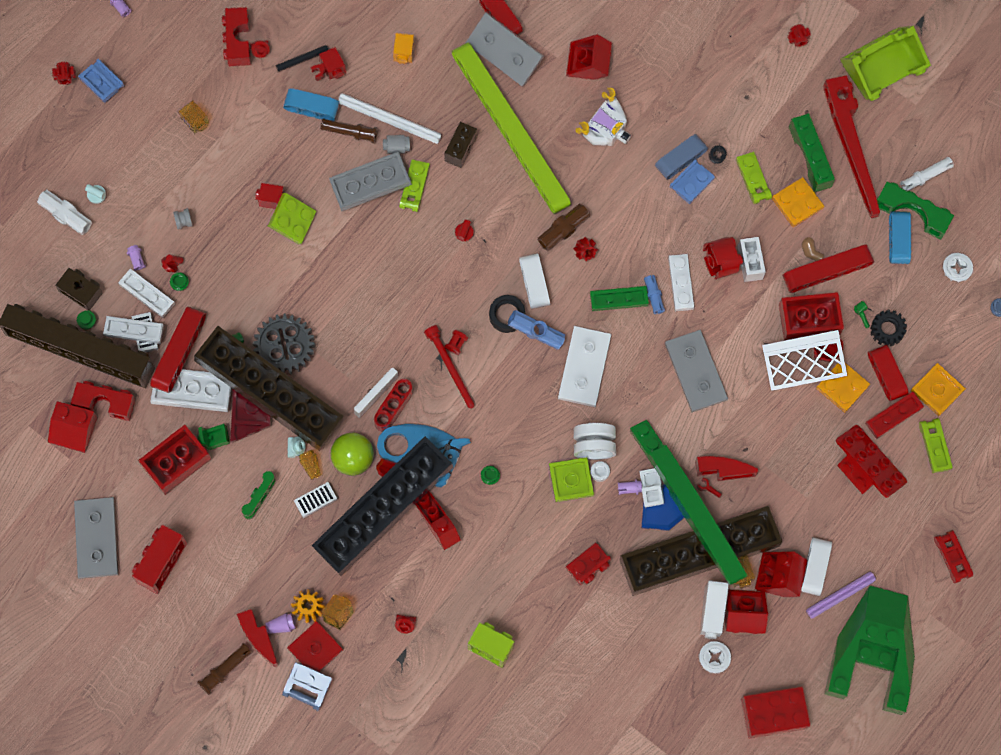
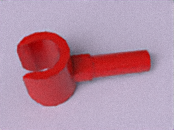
[697,478,722,498]

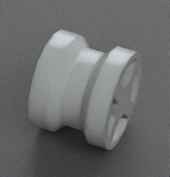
[173,208,193,230]

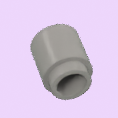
[383,135,410,154]

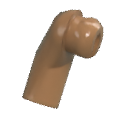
[802,237,824,261]

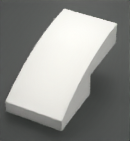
[640,468,664,508]

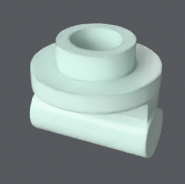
[85,184,106,204]
[287,437,306,458]

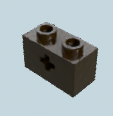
[444,122,477,168]
[55,268,103,311]

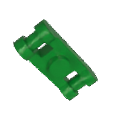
[241,471,276,520]

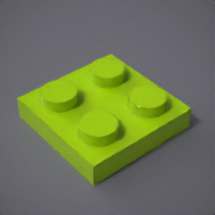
[268,193,316,244]
[549,457,594,502]

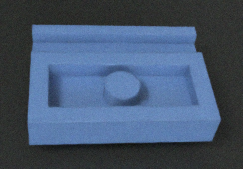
[79,59,124,103]
[670,160,715,205]

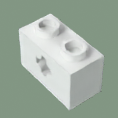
[737,237,766,282]

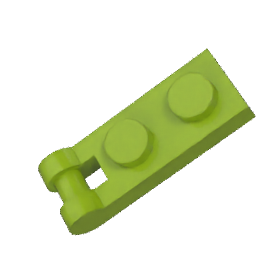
[736,152,772,204]
[399,159,430,212]
[919,418,953,473]

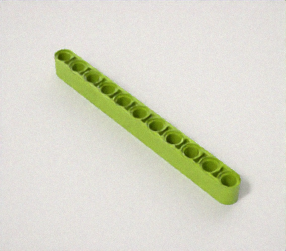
[451,42,571,214]

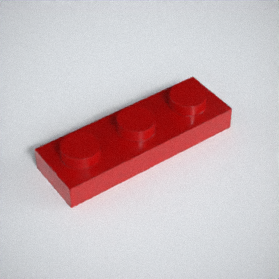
[865,392,924,439]

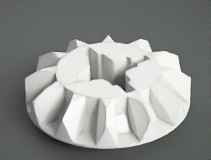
[942,253,973,283]
[699,641,731,673]

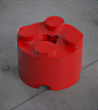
[703,237,743,280]

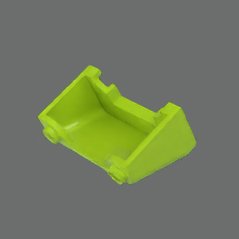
[840,26,931,101]

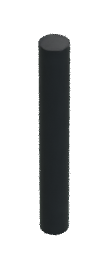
[275,45,329,72]

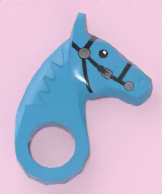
[377,424,470,487]

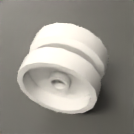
[573,423,616,460]

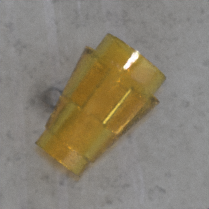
[299,450,322,480]

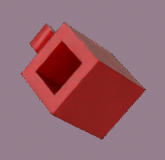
[311,47,346,81]

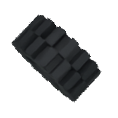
[870,310,907,347]

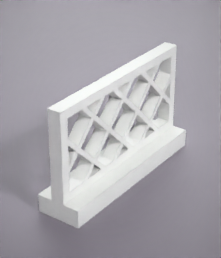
[762,330,847,391]

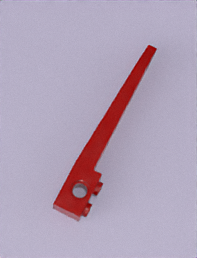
[823,75,880,218]

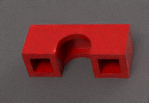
[222,7,251,67]
[70,381,136,421]

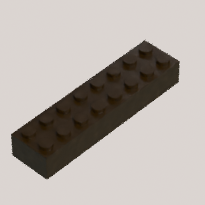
[0,303,155,389]
[194,326,344,451]
[619,506,782,596]

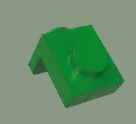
[197,424,230,450]

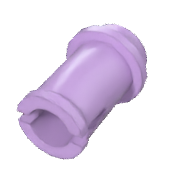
[110,0,131,17]
[127,245,146,271]
[618,479,642,495]

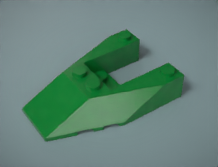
[824,586,915,715]

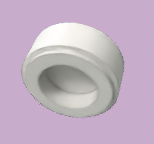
[590,461,610,482]

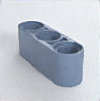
[655,134,708,180]

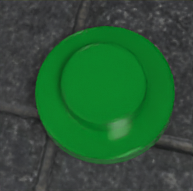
[170,272,189,291]
[77,310,96,329]
[481,466,500,485]

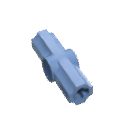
[508,310,565,350]

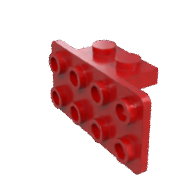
[836,425,907,498]

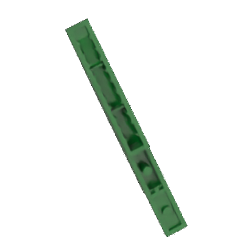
[630,420,747,585]

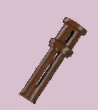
[320,118,378,144]
[197,643,252,695]

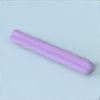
[806,572,876,619]

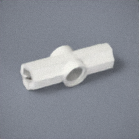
[37,190,92,235]

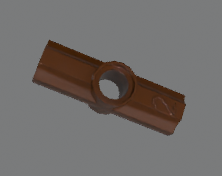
[537,203,590,251]

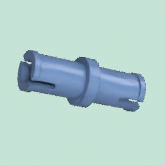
[644,275,665,314]

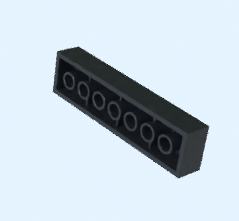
[311,436,453,576]

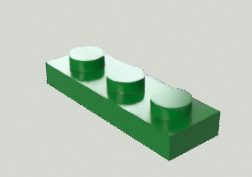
[590,286,649,311]

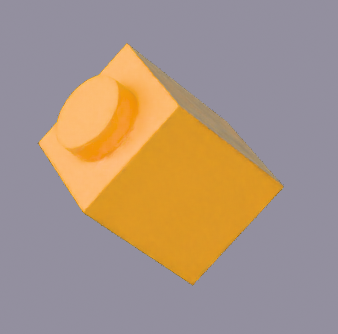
[393,33,414,64]

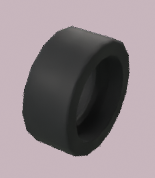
[489,295,525,333]

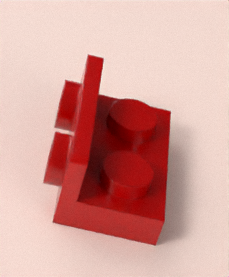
[565,543,612,586]

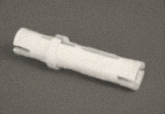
[900,157,954,191]

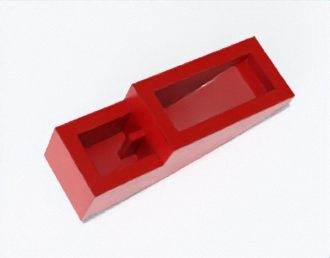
[695,456,758,481]
[237,609,278,667]

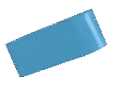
[283,89,339,121]
[889,211,911,264]

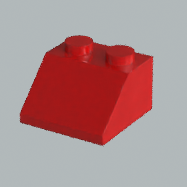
[566,34,612,80]
[48,401,97,453]
[725,590,768,634]

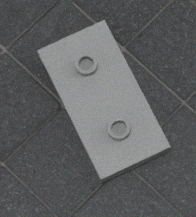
[466,13,544,86]
[329,151,412,211]
[665,330,728,413]
[74,497,118,579]

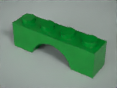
[789,113,835,193]
[877,181,954,240]

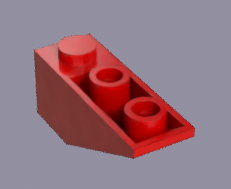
[415,491,461,550]

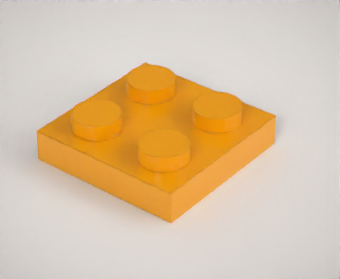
[772,177,824,228]
[816,363,870,413]
[911,363,966,416]

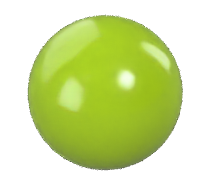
[330,432,374,476]

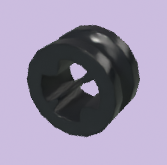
[709,145,727,164]

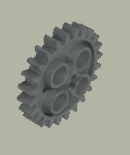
[253,314,315,375]

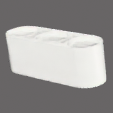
[519,253,550,309]
[801,537,832,596]

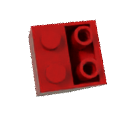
[755,551,808,597]

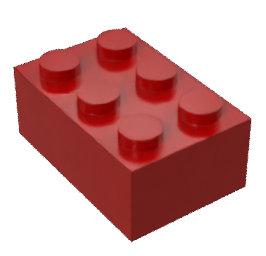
[779,292,844,341]
[138,424,211,495]
[132,525,188,595]
[741,687,811,739]

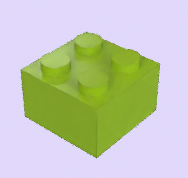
[468,622,515,668]

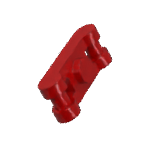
[934,530,973,584]

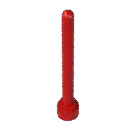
[424,325,475,409]

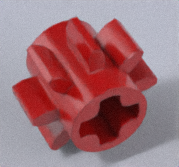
[787,24,811,47]
[52,62,76,85]
[573,237,598,262]

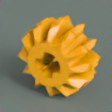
[291,589,325,623]

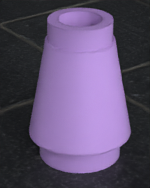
[266,613,297,634]

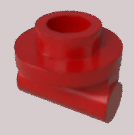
[250,40,270,58]
[455,219,474,242]
[161,254,183,273]
[376,458,396,477]
[395,614,416,634]

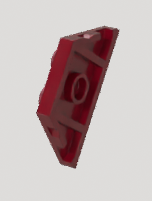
[230,389,271,443]

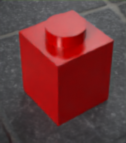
[255,183,285,209]

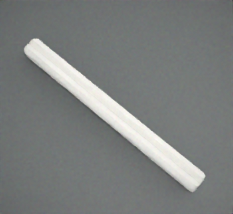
[338,93,441,144]

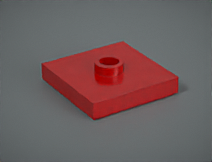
[287,621,343,672]

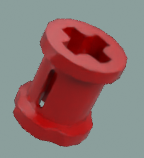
[445,330,468,355]

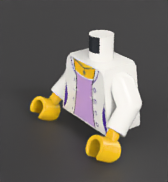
[575,88,631,146]

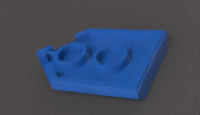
[641,484,685,531]

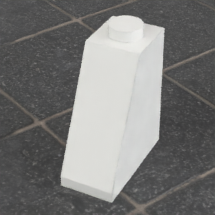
[700,581,729,639]

